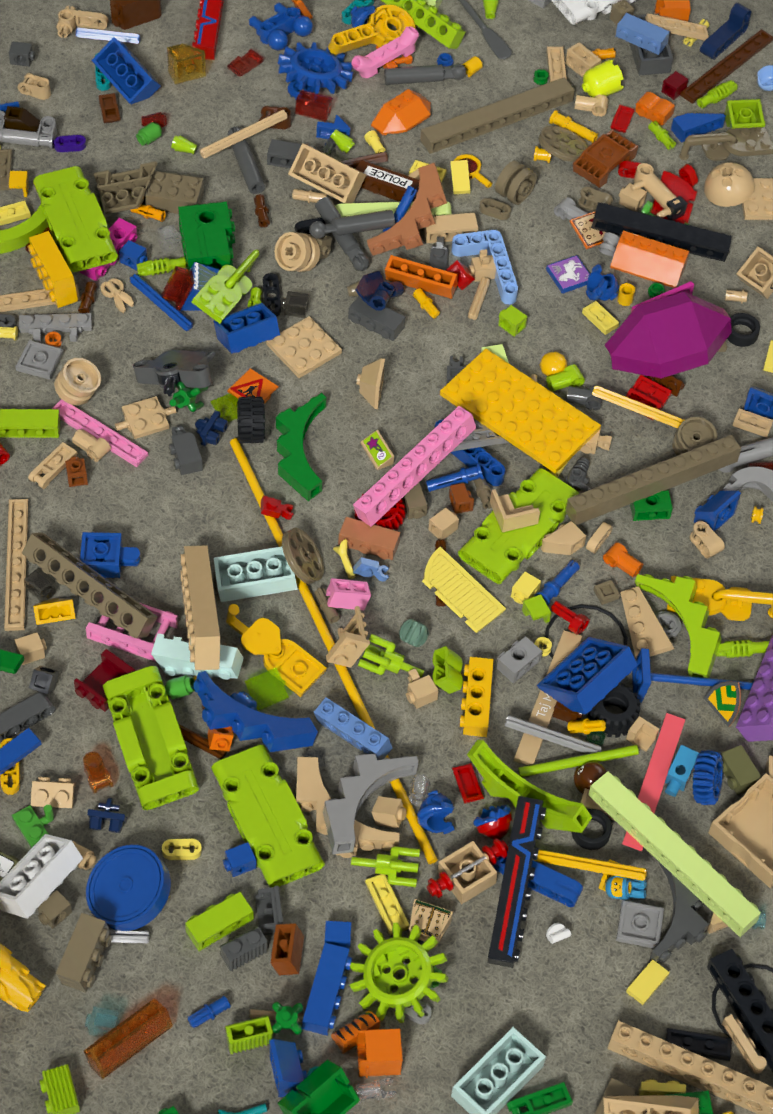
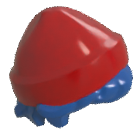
[473,804,512,840]

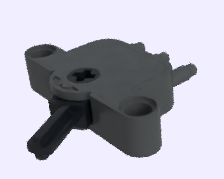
[133,349,216,396]

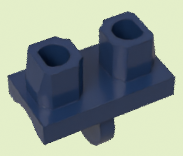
[195,410,228,447]
[87,798,128,833]

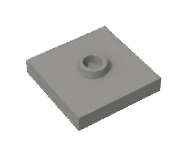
[16,340,64,380]
[616,900,664,949]

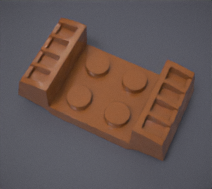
[573,130,639,188]

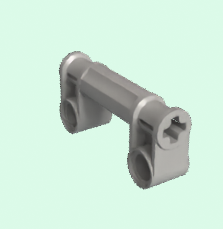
[0,110,57,149]

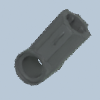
[566,386,602,410]

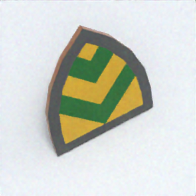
[704,681,741,727]

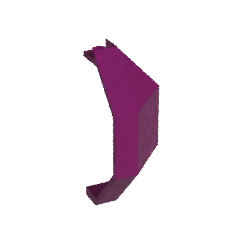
[605,292,732,378]

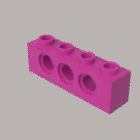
[79,218,138,281]

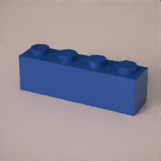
[302,943,352,1035]

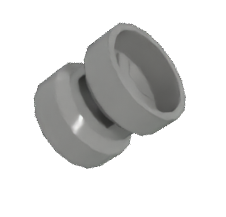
[599,232,620,256]

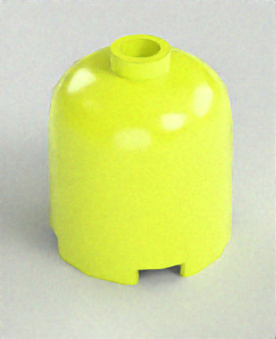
[582,60,624,98]

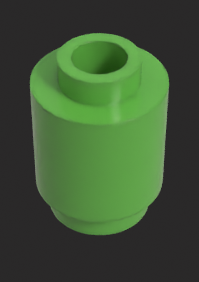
[136,122,162,146]
[165,675,195,699]

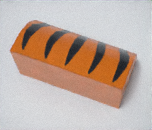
[331,1010,380,1054]

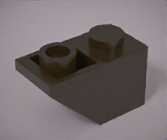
[4,106,40,132]

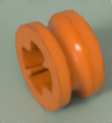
[45,332,62,348]

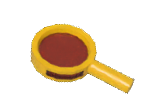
[454,154,492,188]

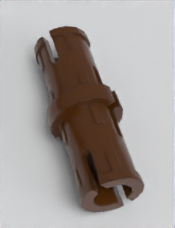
[254,194,270,227]
[78,282,97,313]

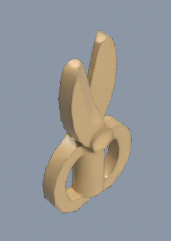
[100,278,134,313]

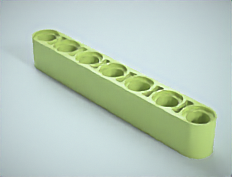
[335,201,452,217]

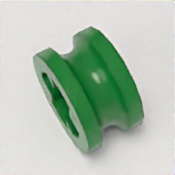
[533,69,549,85]

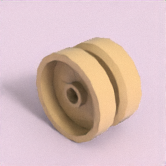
[274,232,320,272]
[54,358,101,405]

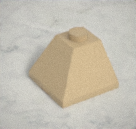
[357,358,385,409]

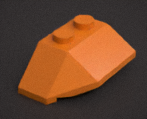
[371,89,431,135]

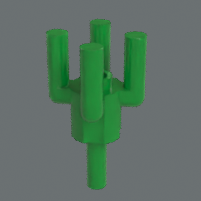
[169,381,208,412]
[271,1002,303,1035]

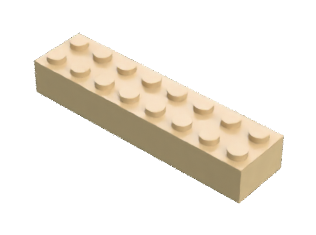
[180,546,220,670]

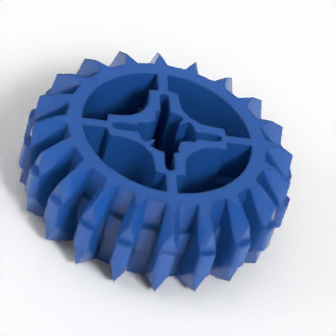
[692,750,723,805]

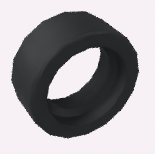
[727,313,760,347]
[572,809,612,850]

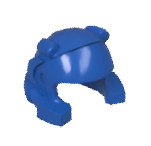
[350,6,377,35]
[586,264,619,301]
[417,790,455,835]

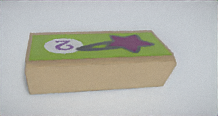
[361,430,394,470]

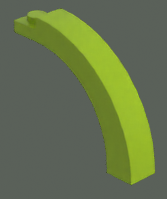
[0,204,49,254]

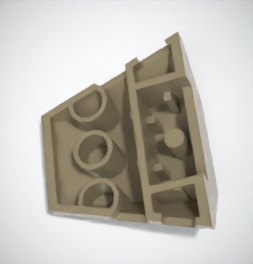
[93,161,158,214]

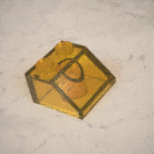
[167,44,206,84]

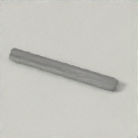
[505,715,601,754]

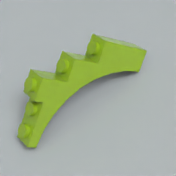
[635,574,721,678]
[467,740,592,833]

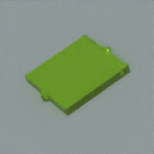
[210,393,238,422]
[245,667,289,711]

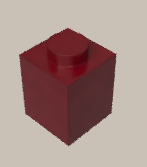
[661,71,688,100]

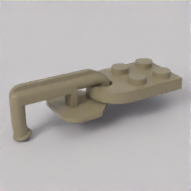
[679,127,773,161]

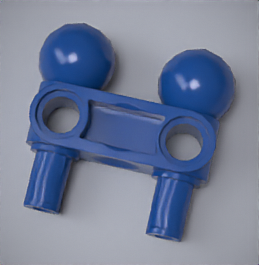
[249,3,313,51]

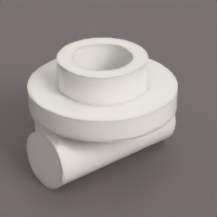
[546,923,571,944]

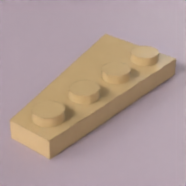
[620,586,674,658]

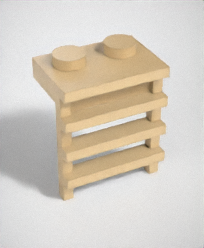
[326,606,370,668]

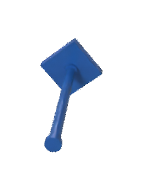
[632,648,754,703]

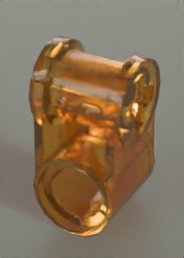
[83,752,113,794]

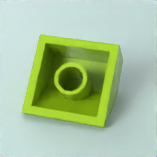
[724,99,765,129]

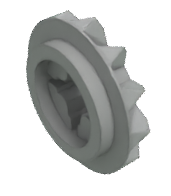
[655,611,682,639]

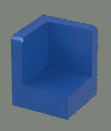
[325,921,351,949]

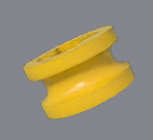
[751,506,764,524]

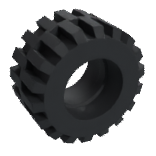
[237,397,265,443]
[588,683,641,738]

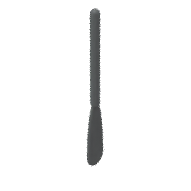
[458,0,512,60]

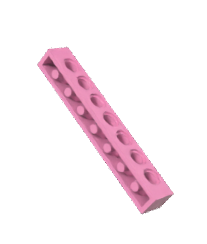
[353,406,476,527]

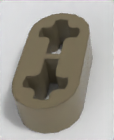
[479,198,511,220]

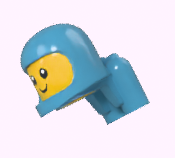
[605,875,647,900]

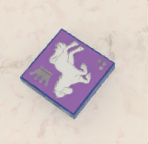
[546,255,590,294]

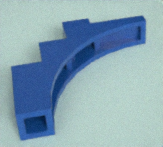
[194,671,318,752]

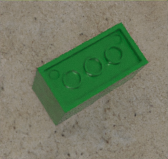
[178,202,235,272]

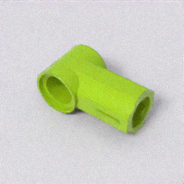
[546,364,585,392]

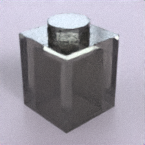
[282,291,309,318]
[24,567,56,602]

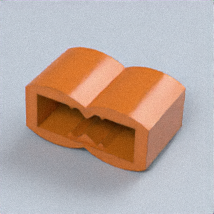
[635,92,675,125]

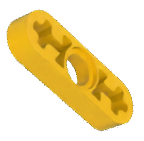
[0,738,20,795]

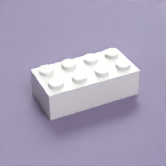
[0,834,83,919]

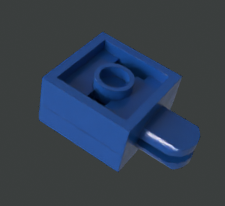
[80,532,140,578]

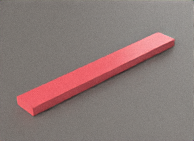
[622,713,686,851]

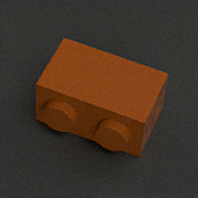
[270,923,304,976]

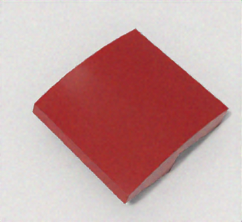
[626,374,672,420]

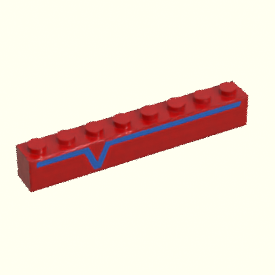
[192,0,224,60]

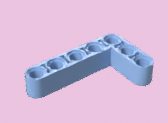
[451,230,518,305]

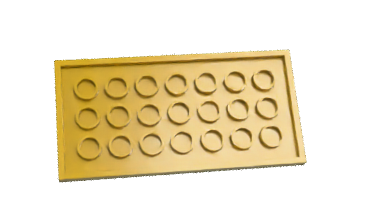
[440,348,601,474]

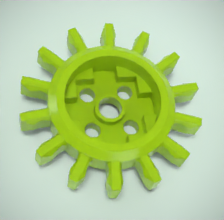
[350,923,448,1023]

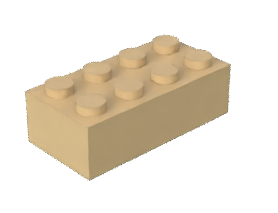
[288,143,367,203]

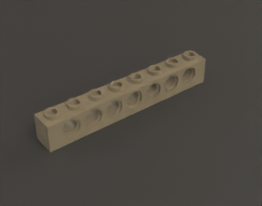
[22,532,158,639]

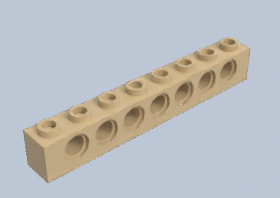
[608,1021,773,1114]

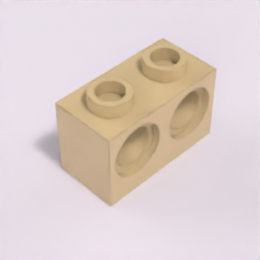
[565,43,602,77]

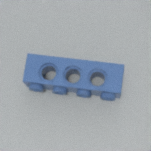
[313,697,392,760]

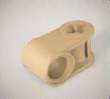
[18,73,51,100]
[690,521,725,559]

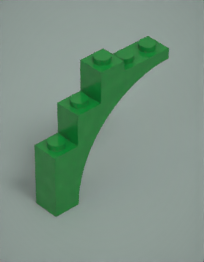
[276,393,327,501]

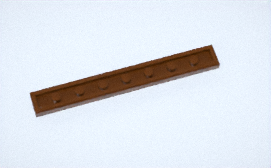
[680,29,773,104]

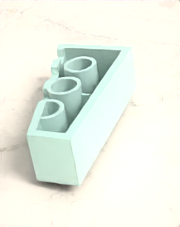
[151,633,244,680]

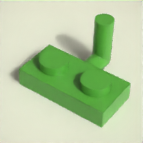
[12,804,54,848]

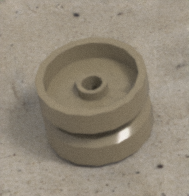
[495,160,537,205]
[672,417,718,456]

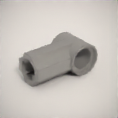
[554,197,589,220]

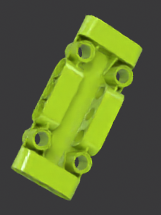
[33,166,118,272]
[458,468,579,584]
[103,666,199,810]
[211,745,325,888]

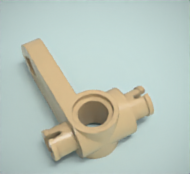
[57,6,109,38]

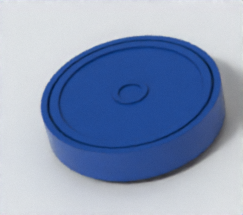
[86,845,171,931]

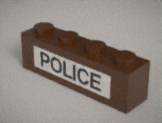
[356,160,420,202]

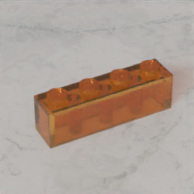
[84,998,173,1080]

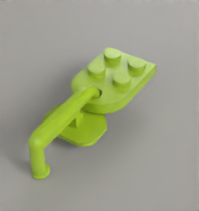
[191,249,260,324]

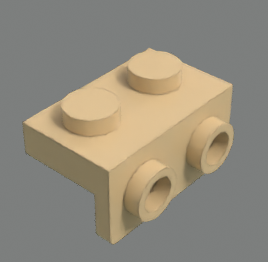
[31,777,76,808]

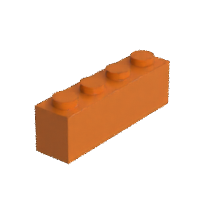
[385,255,458,299]

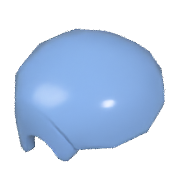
[757,65,773,91]

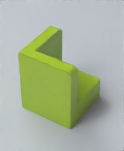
[522,594,551,623]

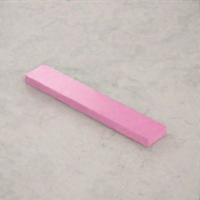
[52,399,148,467]

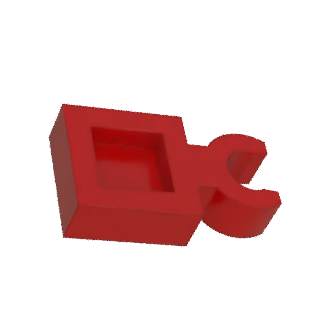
[261,495,293,520]

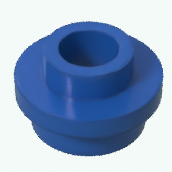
[437,53,453,66]

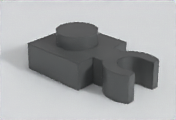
[447,356,465,384]

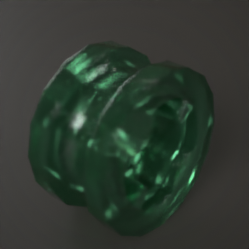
[586,731,605,746]

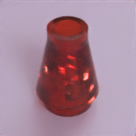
[141,112,167,129]

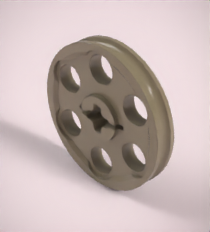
[538,126,588,162]
[282,528,324,584]

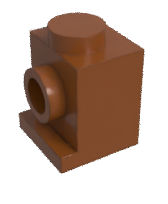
[65,457,88,487]
[449,483,474,514]

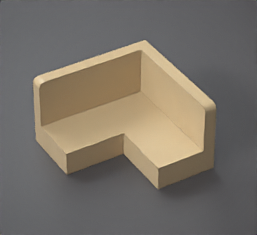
[490,489,540,532]

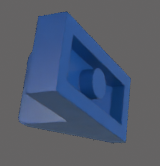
[316,115,350,139]

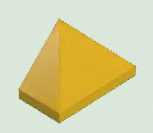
[33,598,76,625]

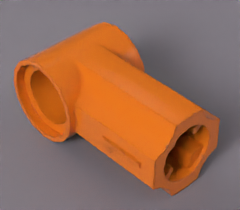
[603,543,643,577]

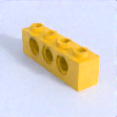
[459,657,493,737]

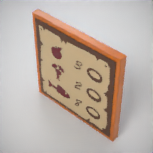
[569,211,607,249]

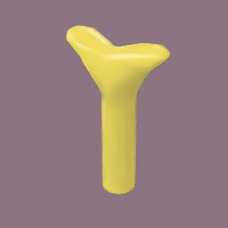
[333,539,356,579]

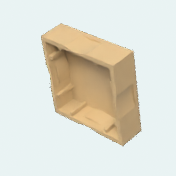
[709,773,773,888]

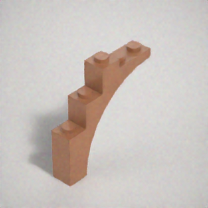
[367,163,447,255]

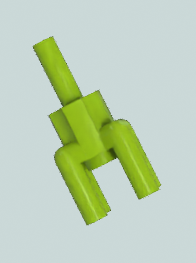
[357,634,424,677]
[351,846,420,887]

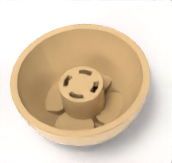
[704,162,755,207]

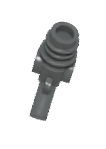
[564,457,592,492]

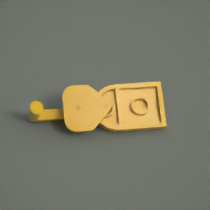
[667,576,773,621]
[226,604,327,697]

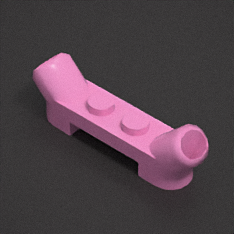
[351,26,419,78]

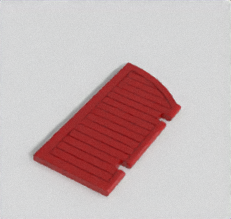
[651,170,697,224]

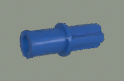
[188,996,231,1028]

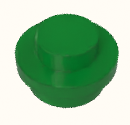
[648,283,665,298]

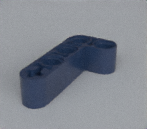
[700,3,752,60]

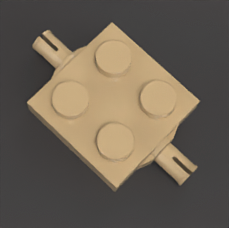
[114,396,176,439]

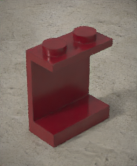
[74,649,136,712]

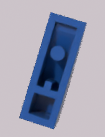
[671,113,726,142]

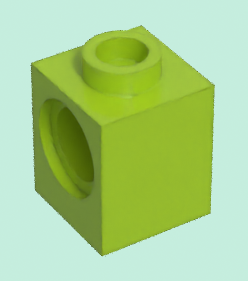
[498,305,527,337]

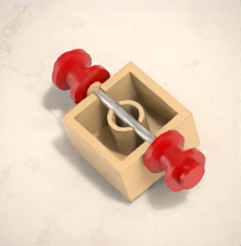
[427,838,508,905]

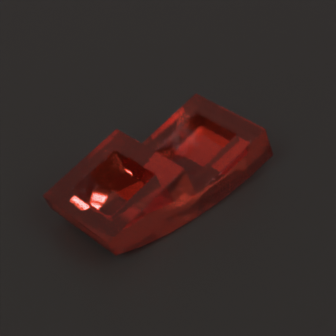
[227,49,264,77]

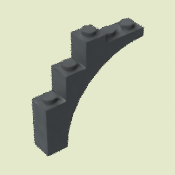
[650,854,709,963]

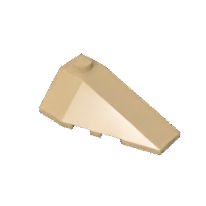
[604,1095,699,1114]

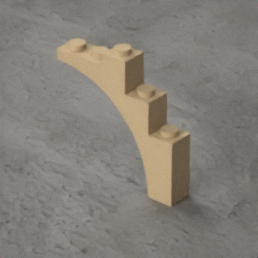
[296,757,400,858]

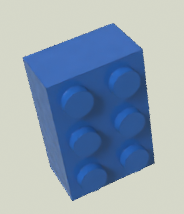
[213,303,280,354]

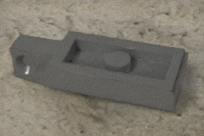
[429,236,448,270]

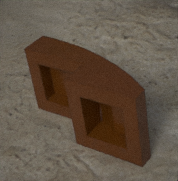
[98,93,120,123]

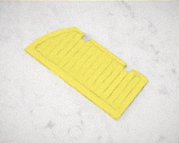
[422,547,506,633]

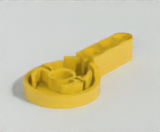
[328,5,416,55]

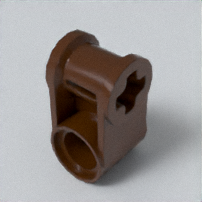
[259,106,291,129]

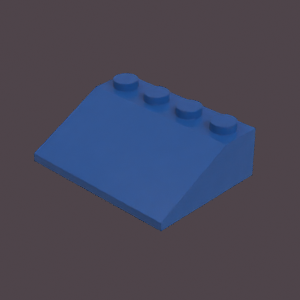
[537,637,638,715]

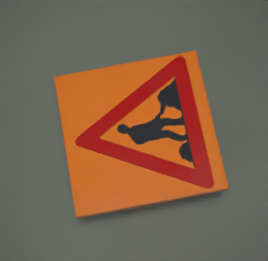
[227,368,279,404]

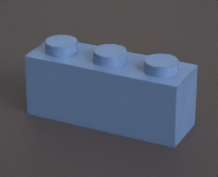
[616,13,670,55]

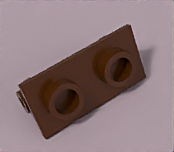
[647,375,685,397]

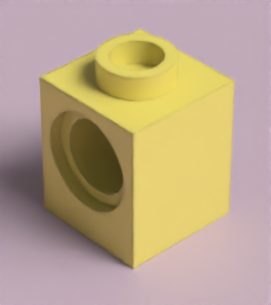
[511,572,541,604]

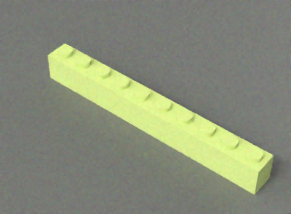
[588,772,761,937]

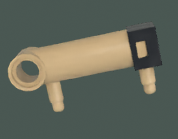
[630,163,688,220]

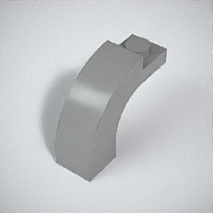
[722,467,773,502]

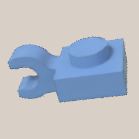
[353,557,389,582]

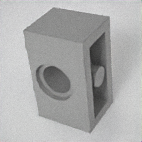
[497,636,542,683]

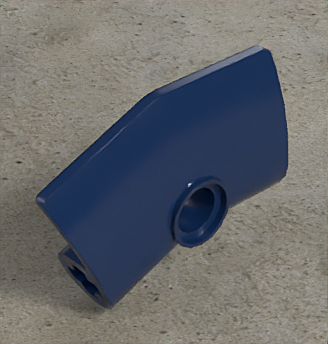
[355,271,404,311]

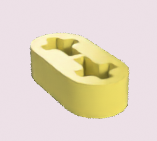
[162,839,202,860]

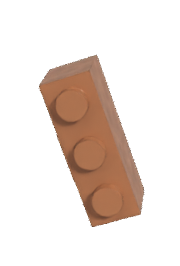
[338,517,400,560]

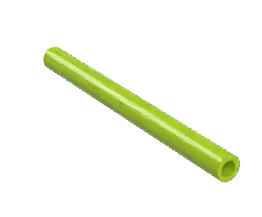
[518,745,639,777]

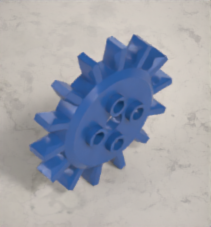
[278,42,353,94]

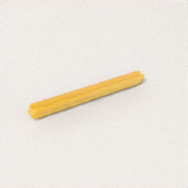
[592,385,684,429]
[533,849,647,881]

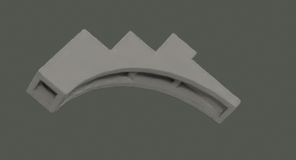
[323,754,419,854]

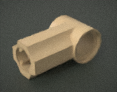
[574,95,608,117]
[72,429,111,462]

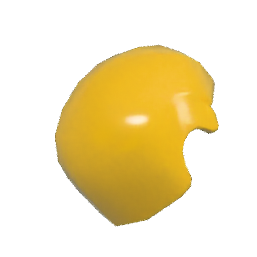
[540,352,568,376]

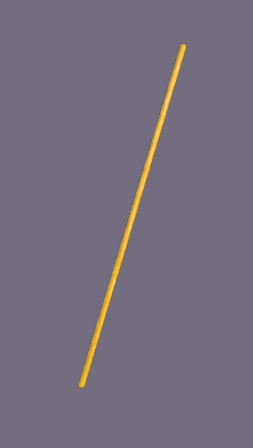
[230,438,438,865]

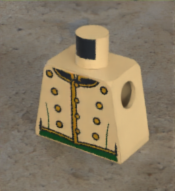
[408,899,453,948]

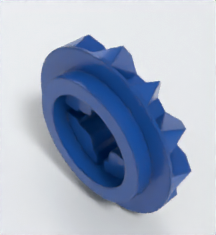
[288,80,314,100]

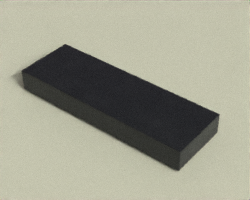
[665,1028,732,1061]

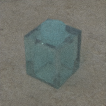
[85,1007,120,1040]

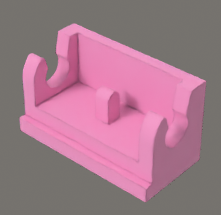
[326,578,371,611]

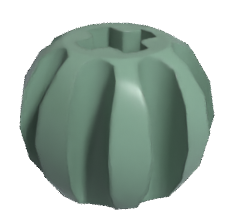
[399,619,429,647]

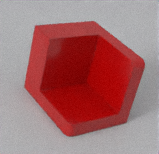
[445,260,475,290]

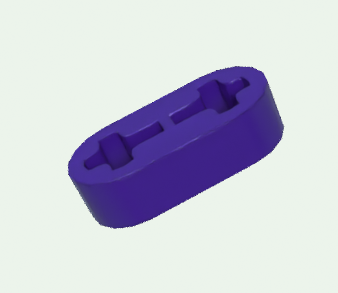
[54,135,86,152]

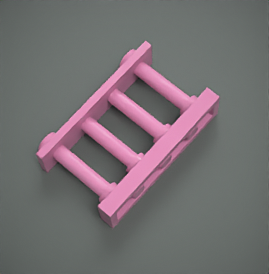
[86,603,178,662]

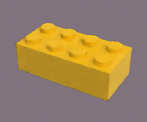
[28,231,78,308]

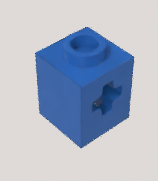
[119,240,148,270]
[223,842,256,877]

